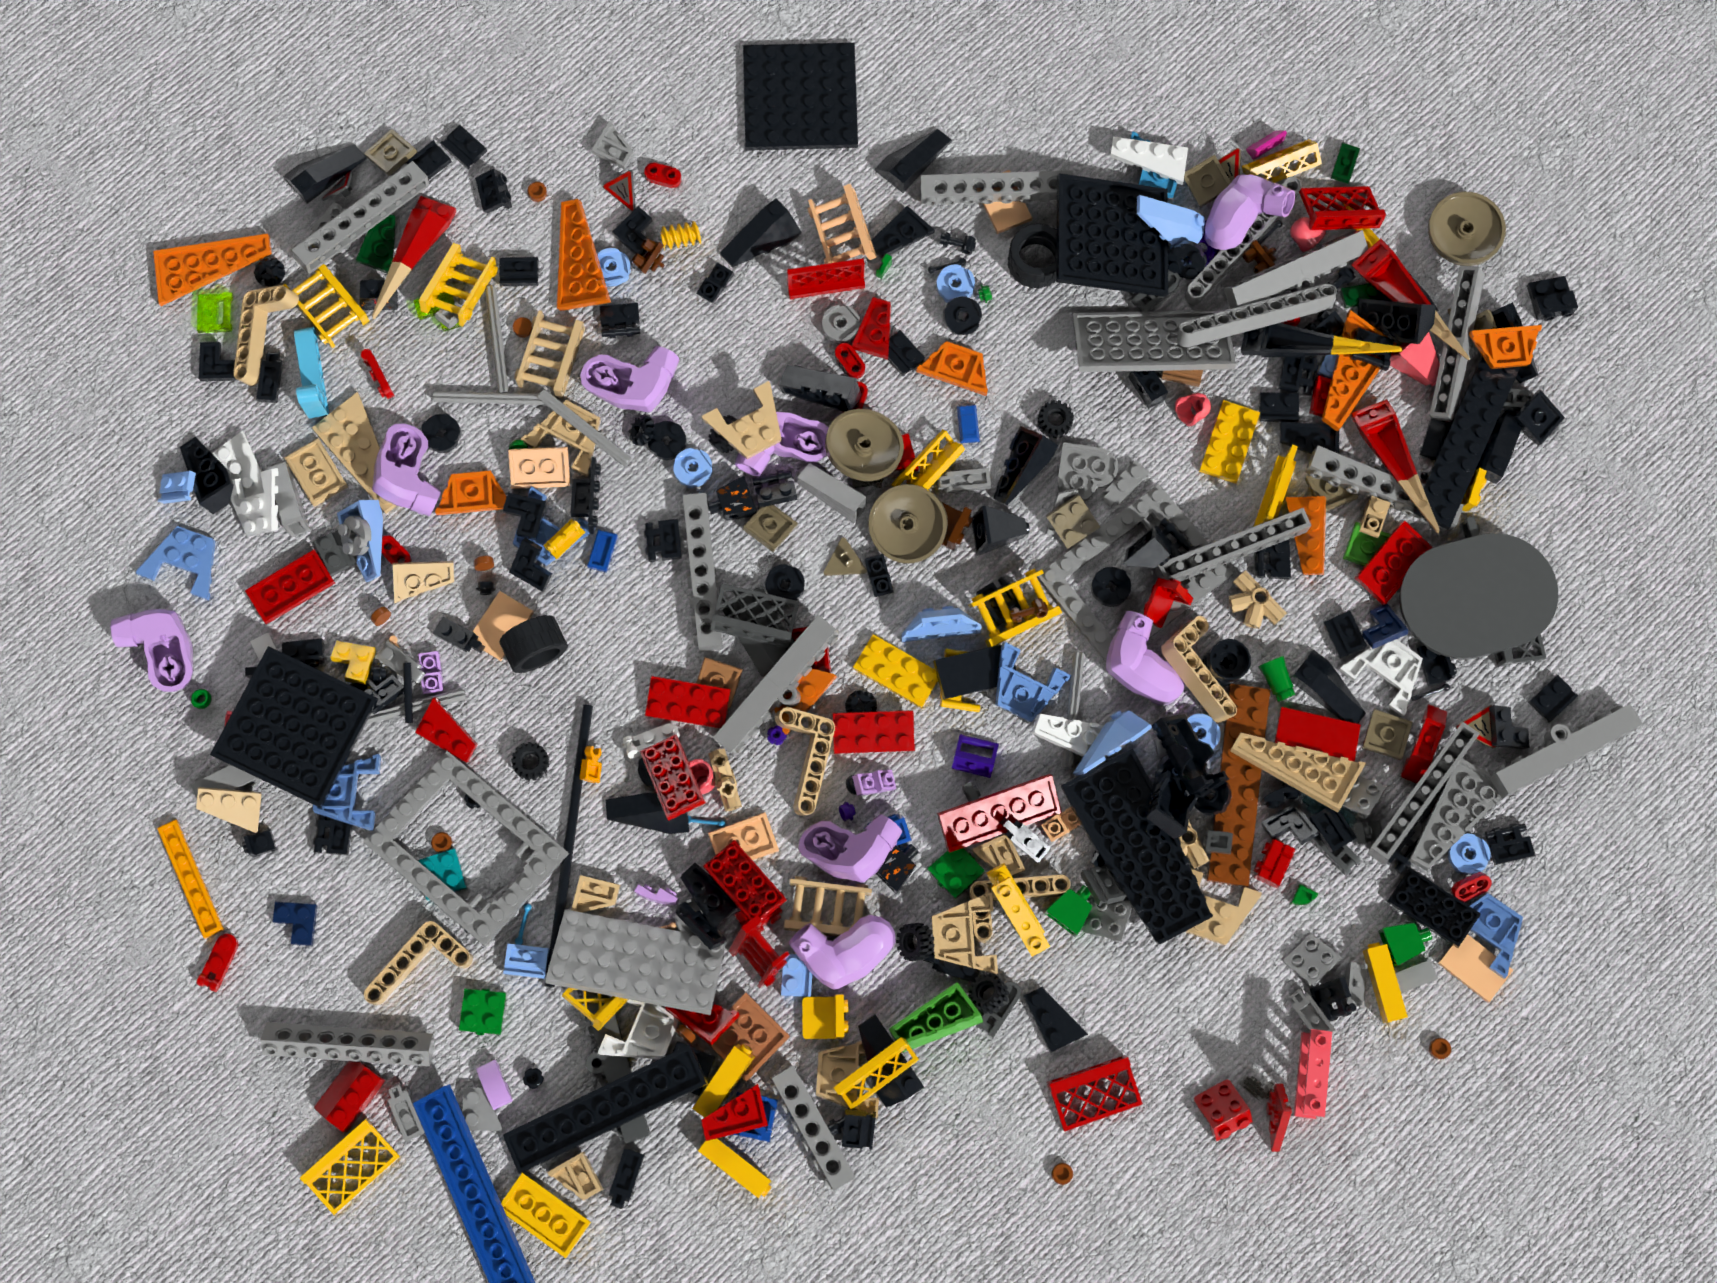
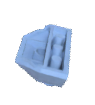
[901,606,982,642]

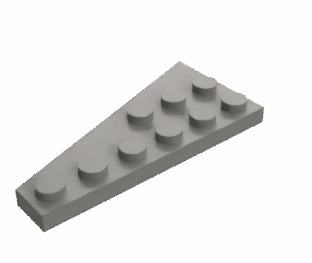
[1408,759,1501,871]

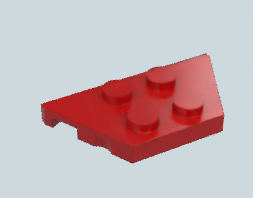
[1266,1084,1292,1152]

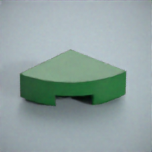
[876,254,892,279]
[1291,884,1319,905]

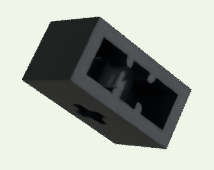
[1128,371,1168,409]

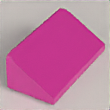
[1246,130,1287,160]

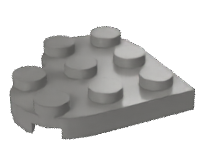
[1057,442,1119,502]

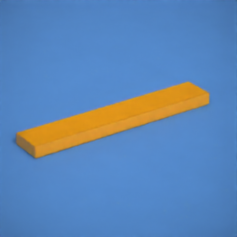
[157,819,224,939]

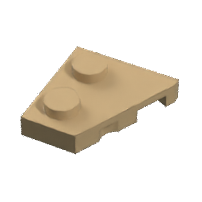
[972,834,1025,876]
[571,875,621,912]
[547,1152,604,1201]

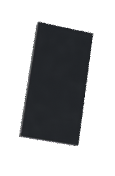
[933,643,1016,700]
[1387,868,1481,948]

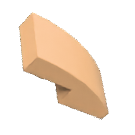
[1041,807,1081,842]

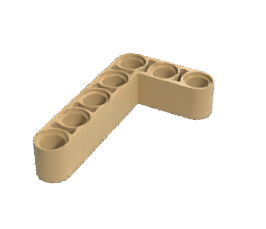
[234,285,299,386]
[1161,616,1237,723]
[775,707,835,816]
[969,875,1070,943]
[364,921,473,1005]

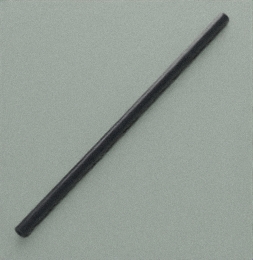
[544,705,593,988]

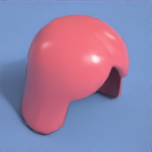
[1290,217,1326,252]
[1175,393,1211,427]
[689,759,716,794]

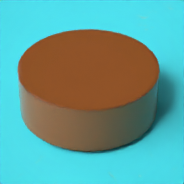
[527,182,547,202]
[513,317,533,338]
[473,556,494,571]
[371,607,391,626]
[431,832,453,853]
[675,1024,696,1044]
[1429,1038,1451,1059]
[1051,1163,1073,1185]

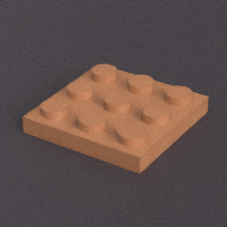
[703,993,790,1082]

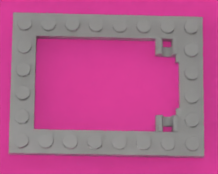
[1037,484,1234,662]
[363,751,569,947]

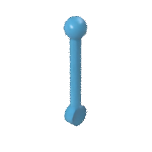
[688,815,726,828]
[515,903,532,945]

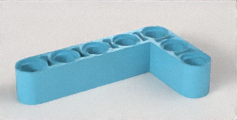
[294,327,329,419]

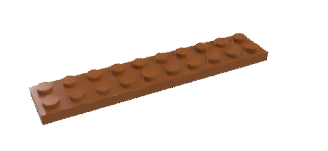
[1207,684,1270,887]

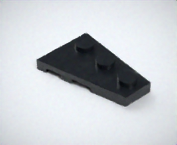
[871,206,935,259]
[1280,422,1339,454]
[680,863,737,930]
[1023,987,1088,1053]

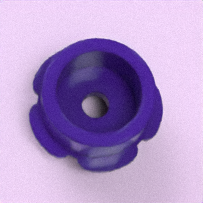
[767,725,787,745]
[839,802,856,821]

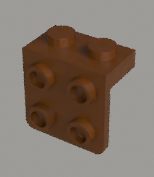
[942,502,973,551]

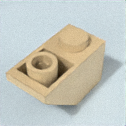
[1359,496,1391,538]

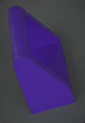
[951,734,999,778]

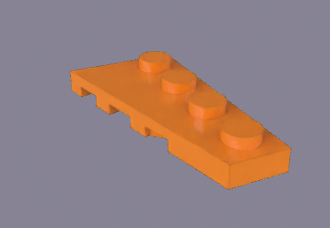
[1285,496,1326,575]

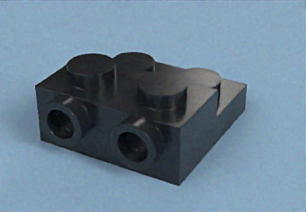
[1527,276,1578,321]

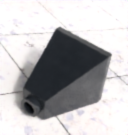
[972,506,1030,556]

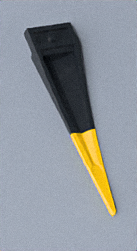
[1241,323,1402,358]

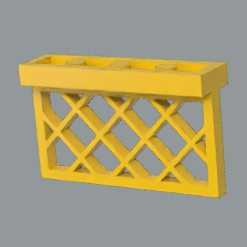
[1253,444,1298,527]
[562,988,629,1031]
[300,1118,400,1215]

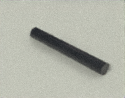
[403,663,413,723]

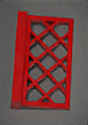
[1299,186,1386,230]
[787,258,865,299]
[1047,1055,1143,1132]

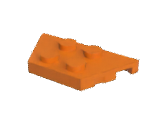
[1469,325,1542,369]
[916,341,988,396]
[435,470,507,515]
[774,669,837,735]

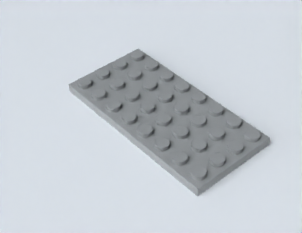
[1072,310,1236,372]
[545,909,727,1015]

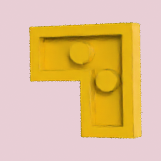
[331,640,376,685]

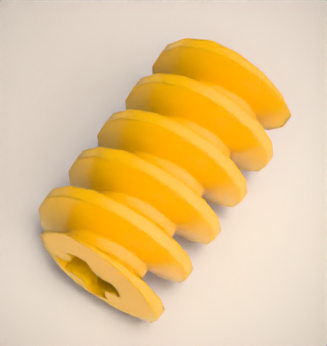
[660,221,701,251]

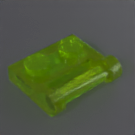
[197,292,233,333]

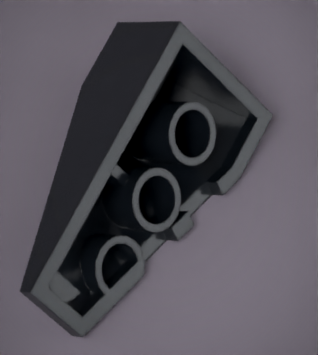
[1357,298,1436,344]

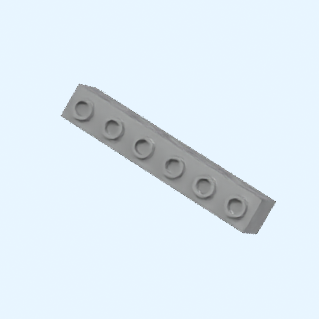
[770,1066,856,1190]

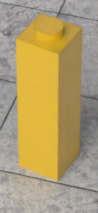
[1363,942,1408,1024]
[692,1044,755,1117]
[698,1139,772,1198]

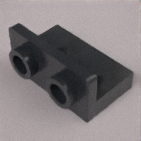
[475,169,512,214]
[1303,310,1345,336]
[282,638,325,667]
[1417,645,1457,686]

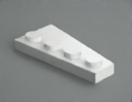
[1110,136,1188,185]
[212,430,264,497]
[1031,714,1106,764]

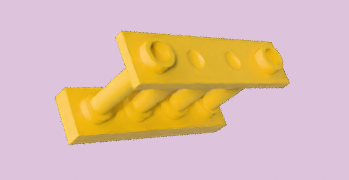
[419,243,498,327]
[283,264,369,348]
[968,568,1062,647]
[986,863,1050,957]

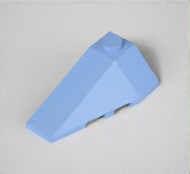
[1137,195,1205,258]
[337,500,383,582]
[1073,710,1152,776]

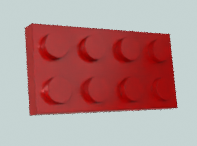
[1354,520,1432,605]
[245,549,335,625]
[645,676,731,728]
[833,710,915,754]

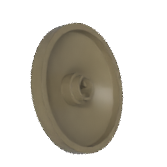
[1428,192,1506,266]
[825,409,904,481]
[869,484,948,564]

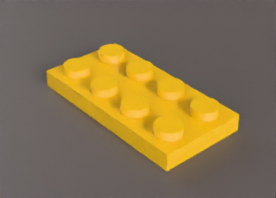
[1199,400,1260,484]
[853,634,938,709]
[501,1173,591,1258]

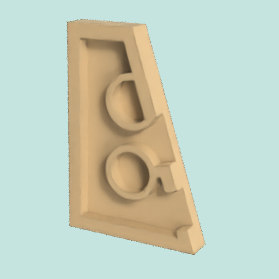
[393,561,454,603]
[196,787,262,833]

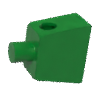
[1044,885,1093,937]
[1378,923,1432,967]

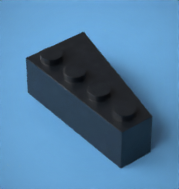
[779,365,862,412]

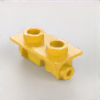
[543,519,586,559]

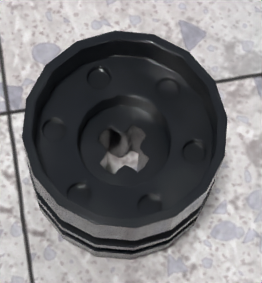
[1202,639,1251,686]

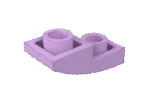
[418,650,444,694]
[852,770,897,796]
[634,884,679,905]
[476,1060,513,1110]

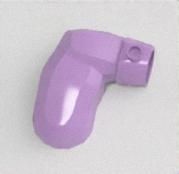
[1204,175,1295,250]
[580,346,679,412]
[735,411,828,476]
[372,424,441,516]
[110,609,193,692]
[1106,611,1185,705]
[798,814,902,883]
[789,915,896,990]

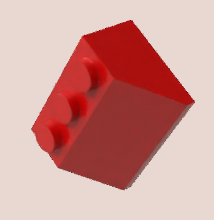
[314,1061,386,1132]

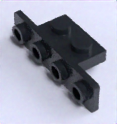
[570,457,601,534]

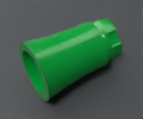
[1258,656,1296,702]

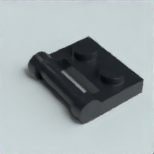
[1350,328,1394,371]

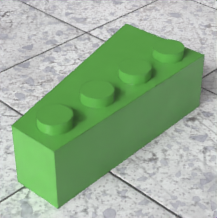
[889,982,983,1053]

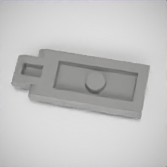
[1102,460,1150,507]
[937,468,991,493]
[377,641,426,684]
[1290,988,1337,1035]
[387,1083,425,1142]

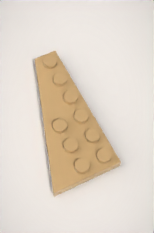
[312,392,396,514]
[1230,733,1366,813]

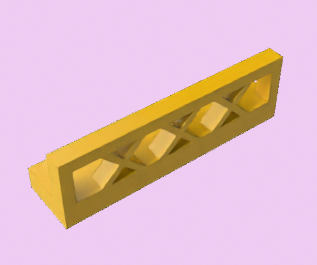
[1242,139,1322,183]
[891,429,965,489]
[833,1037,920,1110]

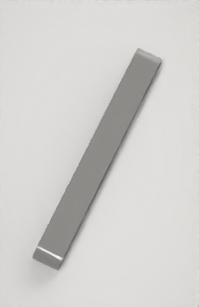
[1185,177,1301,305]
[1177,284,1337,347]

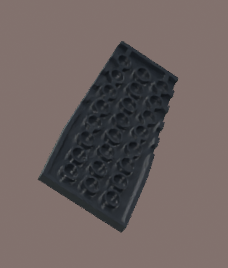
[1060,749,1213,945]

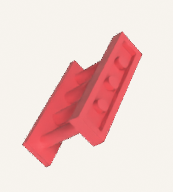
[1294,1029,1332,1119]

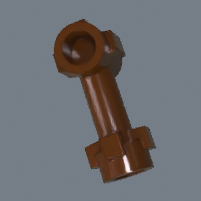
[1009,598,1048,623]

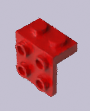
[1144,578,1194,628]
[1194,1079,1253,1142]

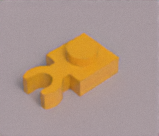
[580,746,602,783]

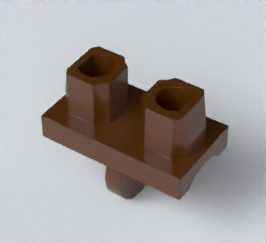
[631,238,665,274]
[1242,240,1277,274]

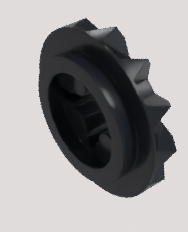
[254,256,285,287]
[628,415,655,446]
[845,690,877,712]

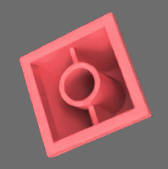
[1390,332,1440,386]

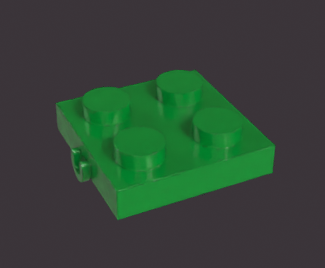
[927,848,985,899]
[459,989,506,1036]

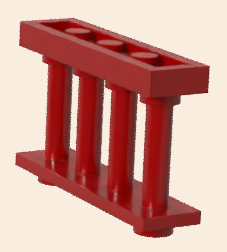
[728,915,789,989]

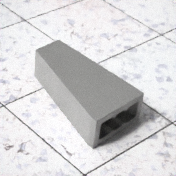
[266,462,311,538]
[797,463,866,524]

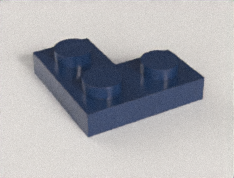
[1362,604,1408,649]
[272,902,318,946]

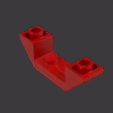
[1400,704,1447,784]

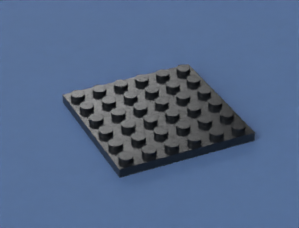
[743,42,858,151]
[1056,173,1169,297]
[210,646,379,808]

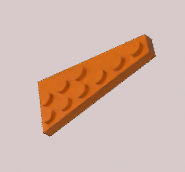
[557,199,611,311]
[153,233,272,306]
[1321,310,1397,431]

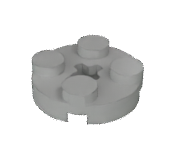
[822,305,860,344]
[338,516,371,556]

